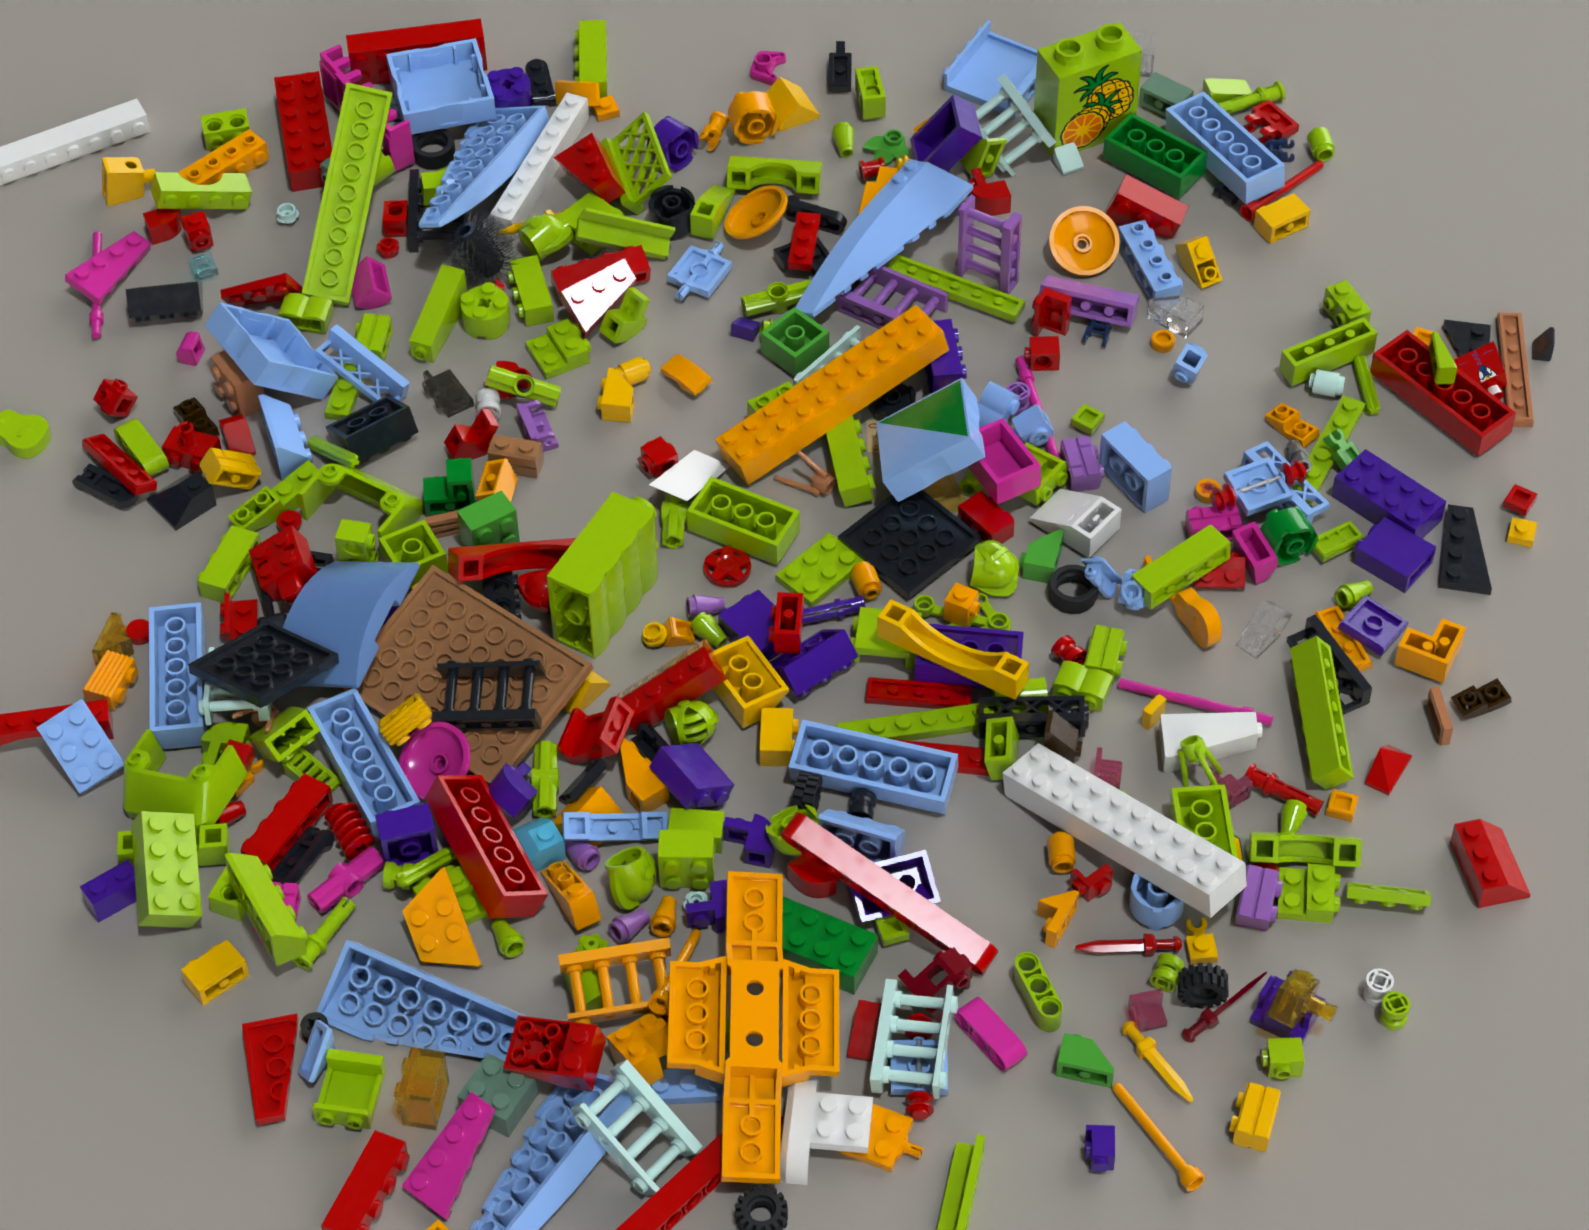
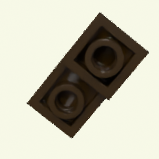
[173,397,220,436]
[1451,678,1512,719]

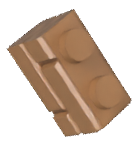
[488,435,544,478]

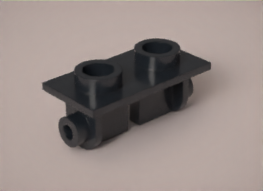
[630,722,669,763]

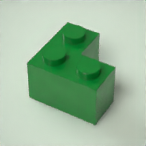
[423,458,476,517]

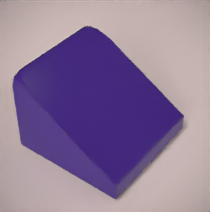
[731,317,761,342]

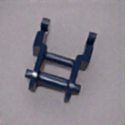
[1265,138,1295,162]
[1083,319,1112,348]

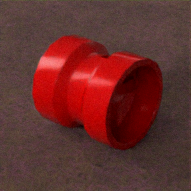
[1051,635,1087,665]

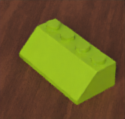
[1169,785,1238,858]
[224,852,309,967]

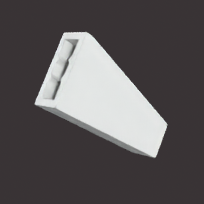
[1159,712,1262,773]

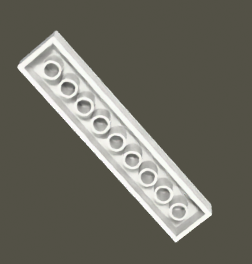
[1002,743,1247,918]

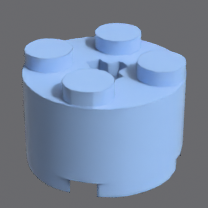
[1129,873,1185,931]

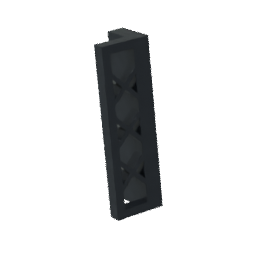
[1286,614,1372,715]
[978,696,1085,738]

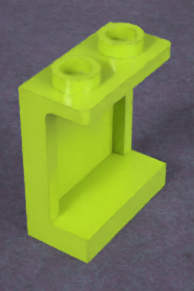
[850,607,922,669]
[312,1048,387,1130]

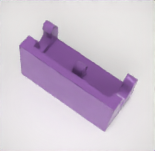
[516,400,559,452]

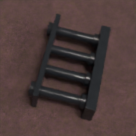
[407,169,467,253]
[432,658,546,731]

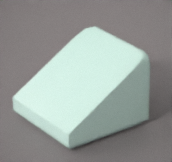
[1053,142,1084,175]

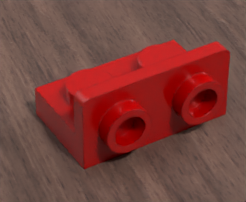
[220,593,259,643]

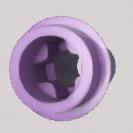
[686,594,725,618]
[564,840,601,871]
[608,908,650,943]

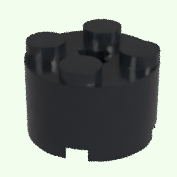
[648,185,695,241]

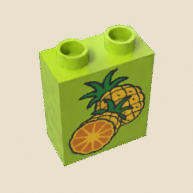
[1033,22,1142,158]

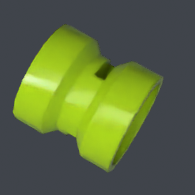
[383,861,414,891]
[1149,953,1185,992]
[1379,991,1411,1030]

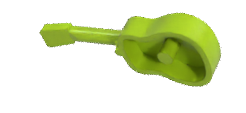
[0,409,51,459]

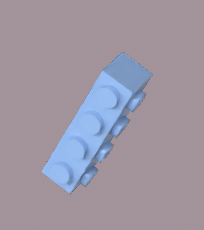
[1118,220,1183,308]

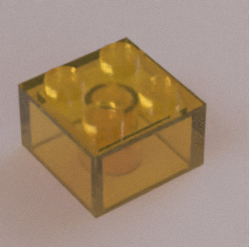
[394,1047,450,1130]

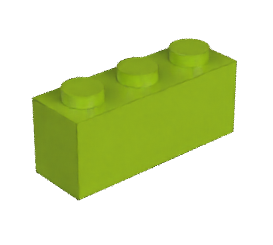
[507,255,554,327]
[197,525,261,603]

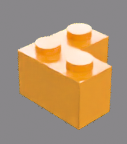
[1394,618,1467,683]
[606,1012,668,1085]

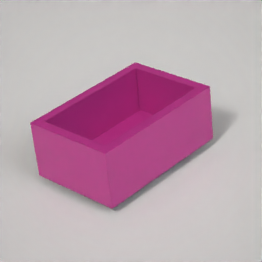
[967,418,1041,505]

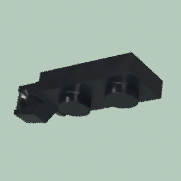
[829,41,852,92]

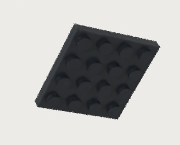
[838,490,981,600]
[188,620,339,708]

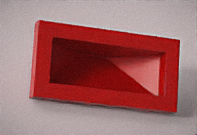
[1365,745,1412,796]

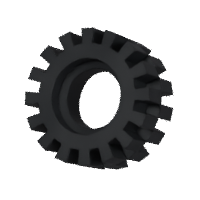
[791,772,823,812]
[1177,963,1229,1009]
[735,1185,788,1230]

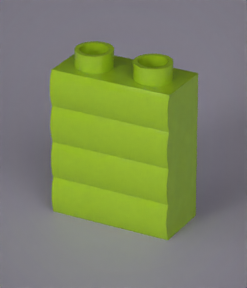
[547,492,659,659]

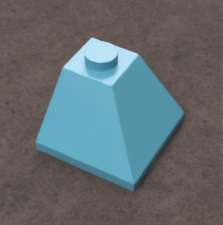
[513,817,566,872]

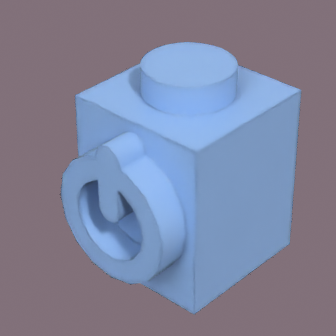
[1170,343,1208,385]
[1012,404,1055,446]
[1118,568,1146,610]

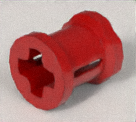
[858,157,885,181]

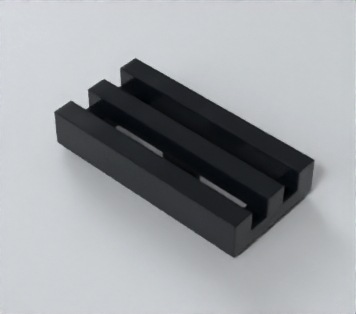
[558,758,608,805]

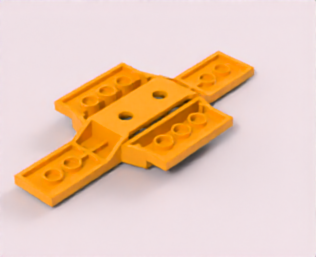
[667,871,840,1184]

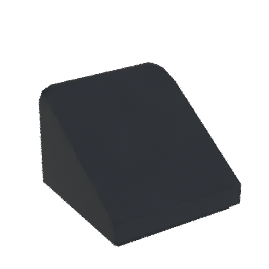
[1532,327,1555,361]

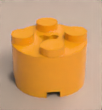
[727,91,779,145]

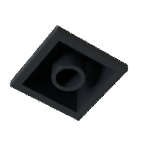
[146,472,217,531]

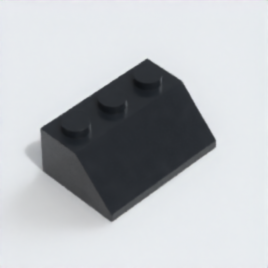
[125,281,203,322]
[326,395,419,464]

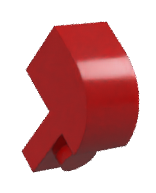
[968,168,1011,216]
[143,209,183,245]
[444,408,499,460]
[787,854,841,899]

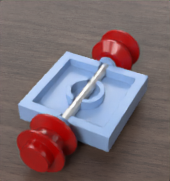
[1210,457,1307,516]
[891,1013,948,1120]

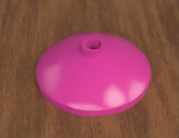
[399,722,470,800]

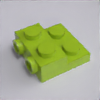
[525,318,592,380]
[1019,442,1068,505]
[1277,863,1341,923]
[413,865,488,925]

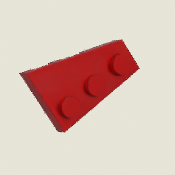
[220,273,303,307]

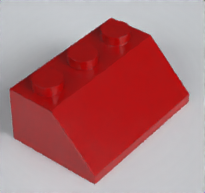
[1450,819,1531,908]

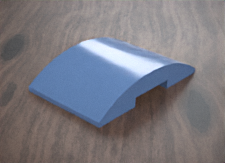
[283,561,420,688]

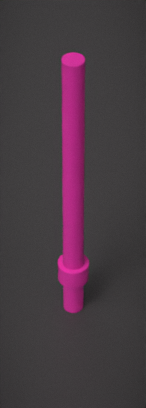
[89,231,104,339]
[1015,356,1061,459]
[1118,678,1274,726]

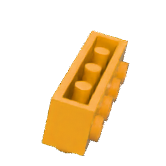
[178,129,269,185]

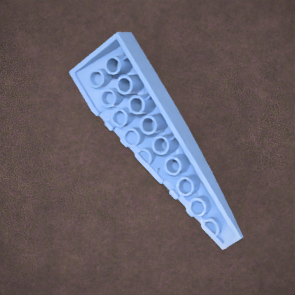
[419,106,550,228]
[796,160,974,317]
[316,940,528,1061]
[470,1073,633,1230]

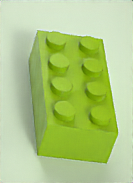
[687,476,800,565]
[131,811,202,928]

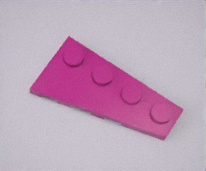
[65,231,151,306]
[402,1091,496,1220]

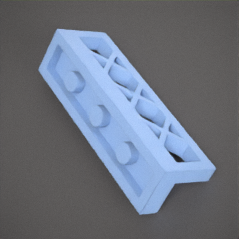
[314,324,410,402]
[1240,441,1330,524]

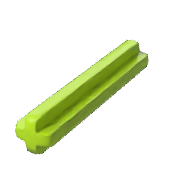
[1353,355,1381,415]
[307,435,360,468]
[396,846,457,887]

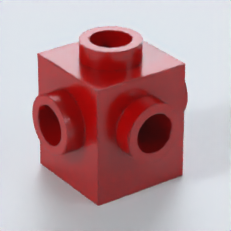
[93,378,138,417]

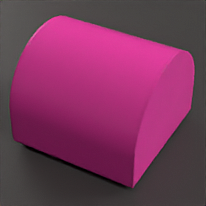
[176,332,205,366]

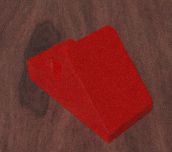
[219,414,256,455]

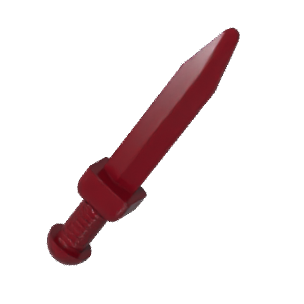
[1182,971,1267,1043]

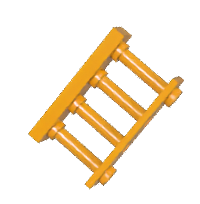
[558,937,671,1024]

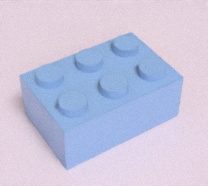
[1099,421,1172,513]

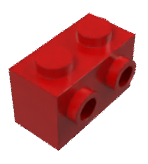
[769,592,804,654]

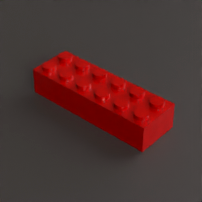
[346,18,488,85]
[274,71,332,192]
[1370,330,1516,457]
[424,775,549,919]

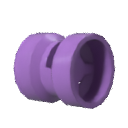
[1006,382,1030,416]

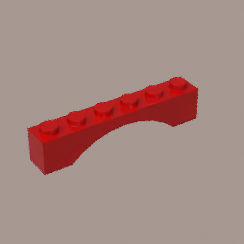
[448,538,576,582]
[0,699,114,746]

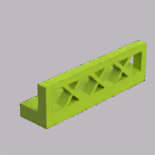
[937,1134,985,1230]

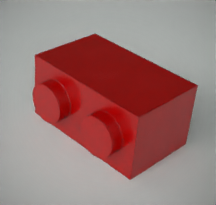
[958,491,1015,544]

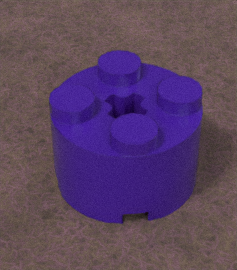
[487,67,532,108]
[646,116,699,171]

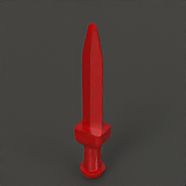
[1075,934,1182,957]

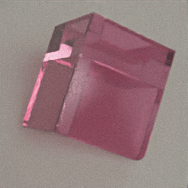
[1094,747,1123,790]
[1210,772,1253,810]
[1128,989,1168,1032]

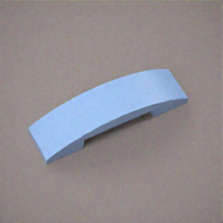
[562,812,668,842]

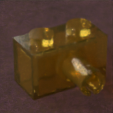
[1268,969,1338,1028]

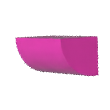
[352,256,392,309]
[1232,521,1278,585]

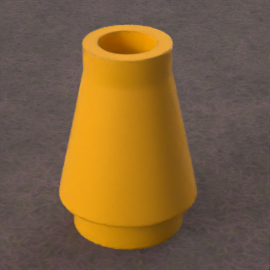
[649,896,677,937]

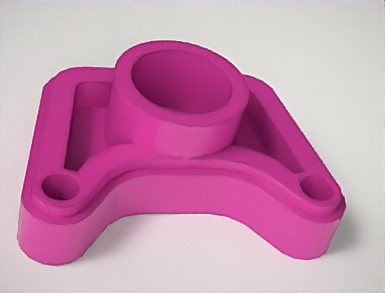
[750,51,786,86]

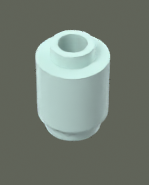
[1308,369,1346,397]

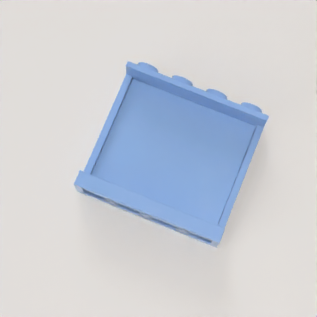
[942,20,1037,119]

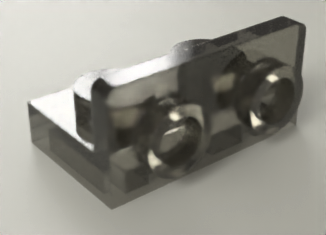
[422,369,474,418]

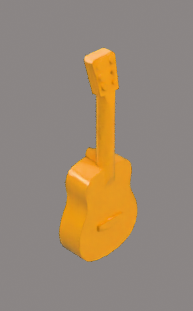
[1143,555,1222,648]

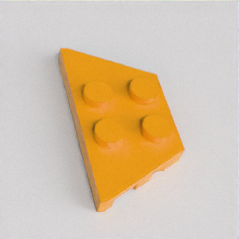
[402,867,483,968]

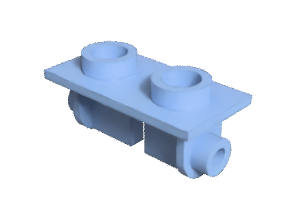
[1080,556,1122,598]

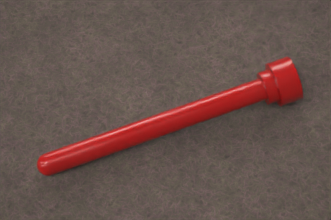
[1240,160,1324,222]

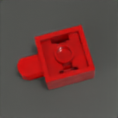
[249,525,318,605]

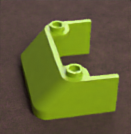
[298,463,423,538]
[123,729,248,832]

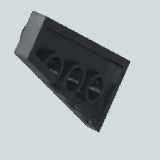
[1439,504,1492,595]

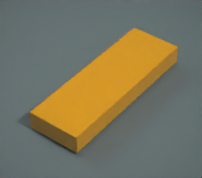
[1314,605,1372,671]

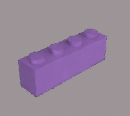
[1039,275,1140,327]

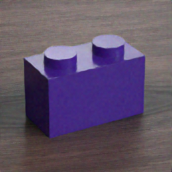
[80,860,137,923]

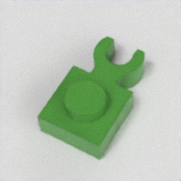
[1323,428,1360,470]

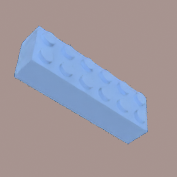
[1166,92,1285,204]
[149,602,207,750]
[307,688,420,841]
[788,719,959,815]

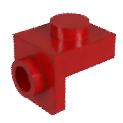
[1070,863,1114,902]

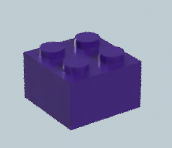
[375,803,438,866]

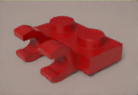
[1243,100,1299,146]

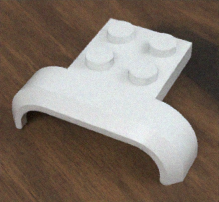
[780,1077,873,1185]

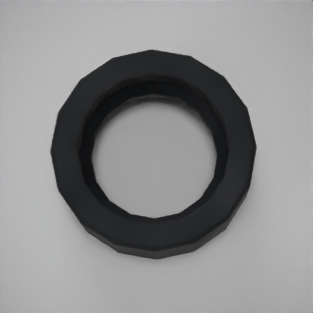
[412,129,455,169]
[1049,564,1098,614]

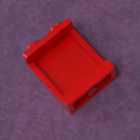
[557,696,635,765]

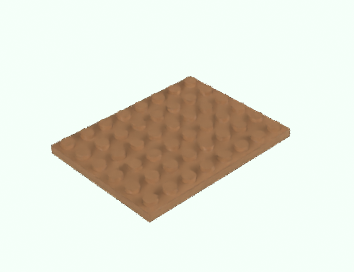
[340,565,594,785]

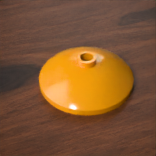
[724,185,788,240]
[1049,206,1120,276]

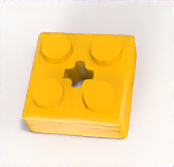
[377,693,432,746]

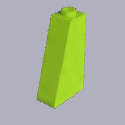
[409,264,467,363]

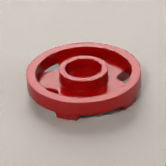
[704,546,751,587]

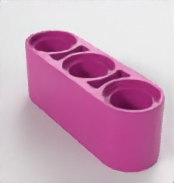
[954,997,1028,1071]

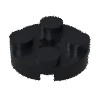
[867,382,916,421]

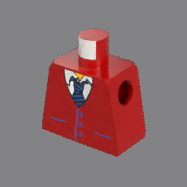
[1454,341,1507,400]

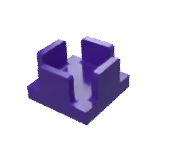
[1250,971,1326,1044]

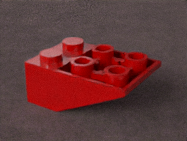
[503,1015,607,1091]

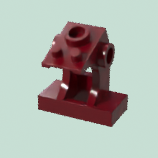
[898,947,973,1022]

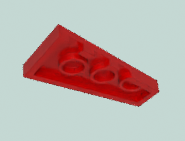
[242,1013,299,1126]

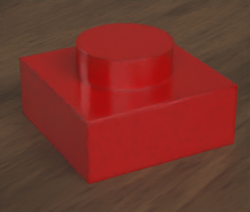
[1503,484,1538,517]

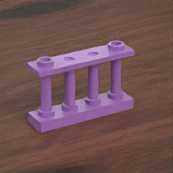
[955,195,1022,294]
[836,266,948,329]

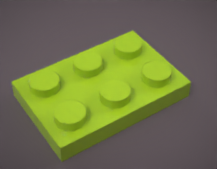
[775,533,864,607]

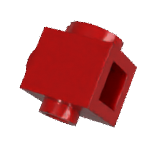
[181,211,214,252]
[637,436,678,479]

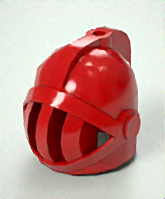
[517,568,553,614]

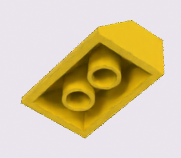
[713,635,789,728]

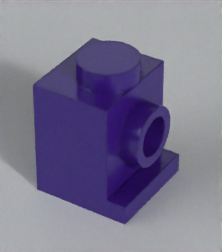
[1085,1125,1115,1172]

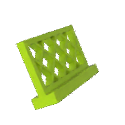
[600,111,672,215]

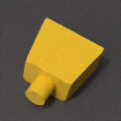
[102,157,156,206]

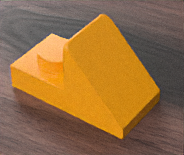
[1037,890,1080,948]

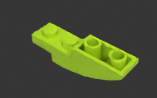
[227,460,318,531]

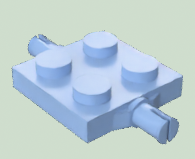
[667,241,732,301]

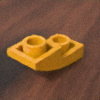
[555,80,600,106]
[660,353,713,396]
[1265,402,1320,448]

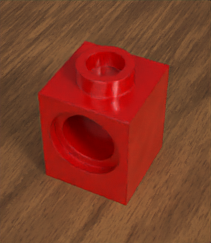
[383,200,408,237]
[1024,336,1060,371]

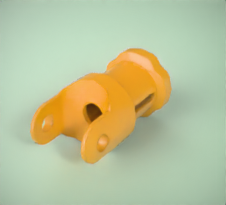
[699,111,729,152]

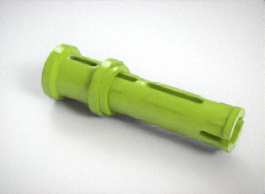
[1217,81,1286,114]
[292,897,356,971]

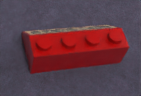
[618,638,727,732]

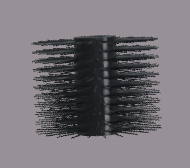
[435,207,522,290]

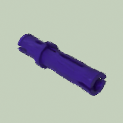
[803,595,865,625]

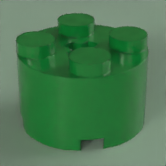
[1260,506,1318,565]

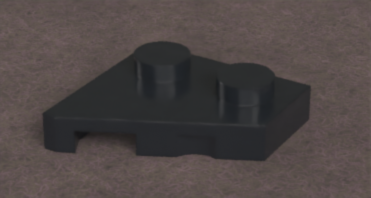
[1443,319,1491,357]

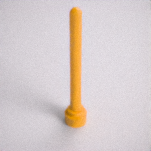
[648,929,701,1015]
[1112,1083,1205,1192]

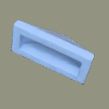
[298,1019,335,1082]

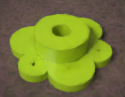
[576,934,608,952]

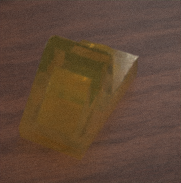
[92,612,134,666]

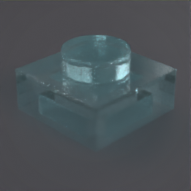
[188,252,219,281]

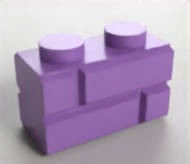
[1060,436,1104,492]
[1235,865,1283,931]

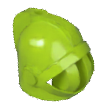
[518,214,573,261]
[969,540,1019,597]
[664,700,719,745]
[604,846,657,910]

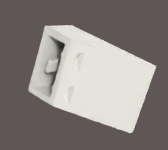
[1029,489,1122,558]

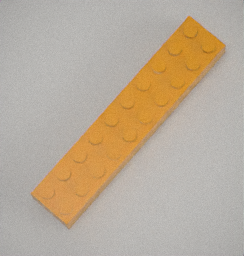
[715,305,949,485]

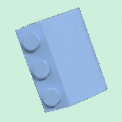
[258,394,313,481]
[818,809,905,863]

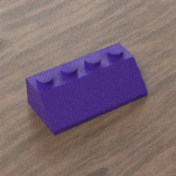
[915,624,1024,690]

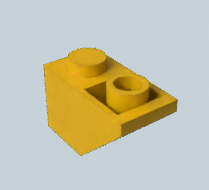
[1175,236,1222,289]
[597,368,635,423]

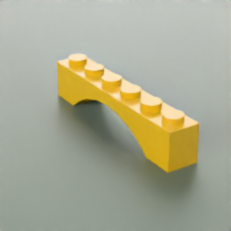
[877,599,1029,700]

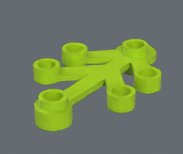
[914,588,1012,630]

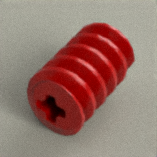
[324,802,375,861]

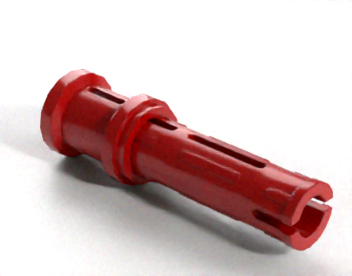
[1242,763,1324,816]

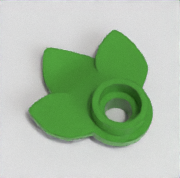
[863,129,909,165]

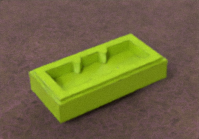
[1312,520,1365,563]

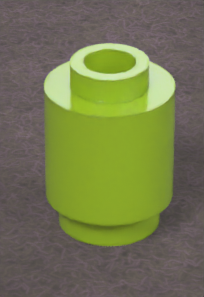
[1307,127,1335,162]

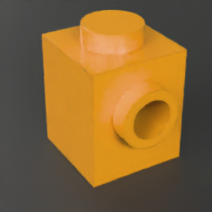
[944,582,981,627]

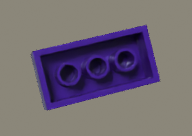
[1331,449,1446,539]

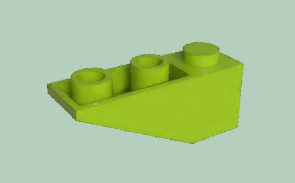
[690,185,736,239]

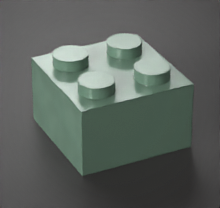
[457,1053,539,1138]

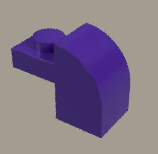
[489,762,538,818]
[723,813,775,869]
[685,880,727,933]

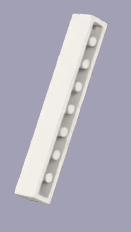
[490,93,589,240]
[0,99,150,185]

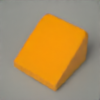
[663,617,695,647]

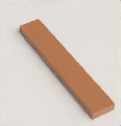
[1496,312,1534,427]

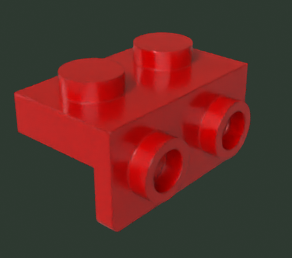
[1031,287,1072,337]
[1193,553,1245,589]

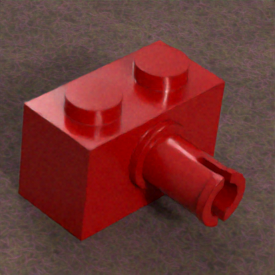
[161,421,222,473]

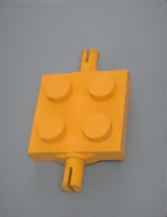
[839,1104,924,1173]

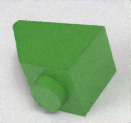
[1019,529,1064,584]
[1056,1033,1114,1088]

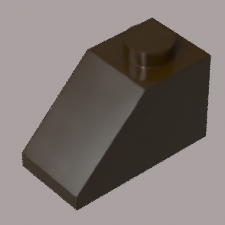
[1044,710,1083,763]

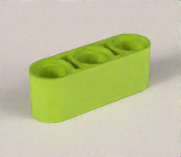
[113,418,170,477]
[1013,952,1063,1032]

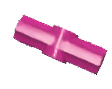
[307,847,385,914]

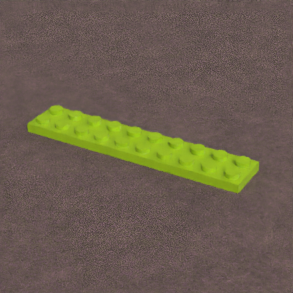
[302,82,392,307]

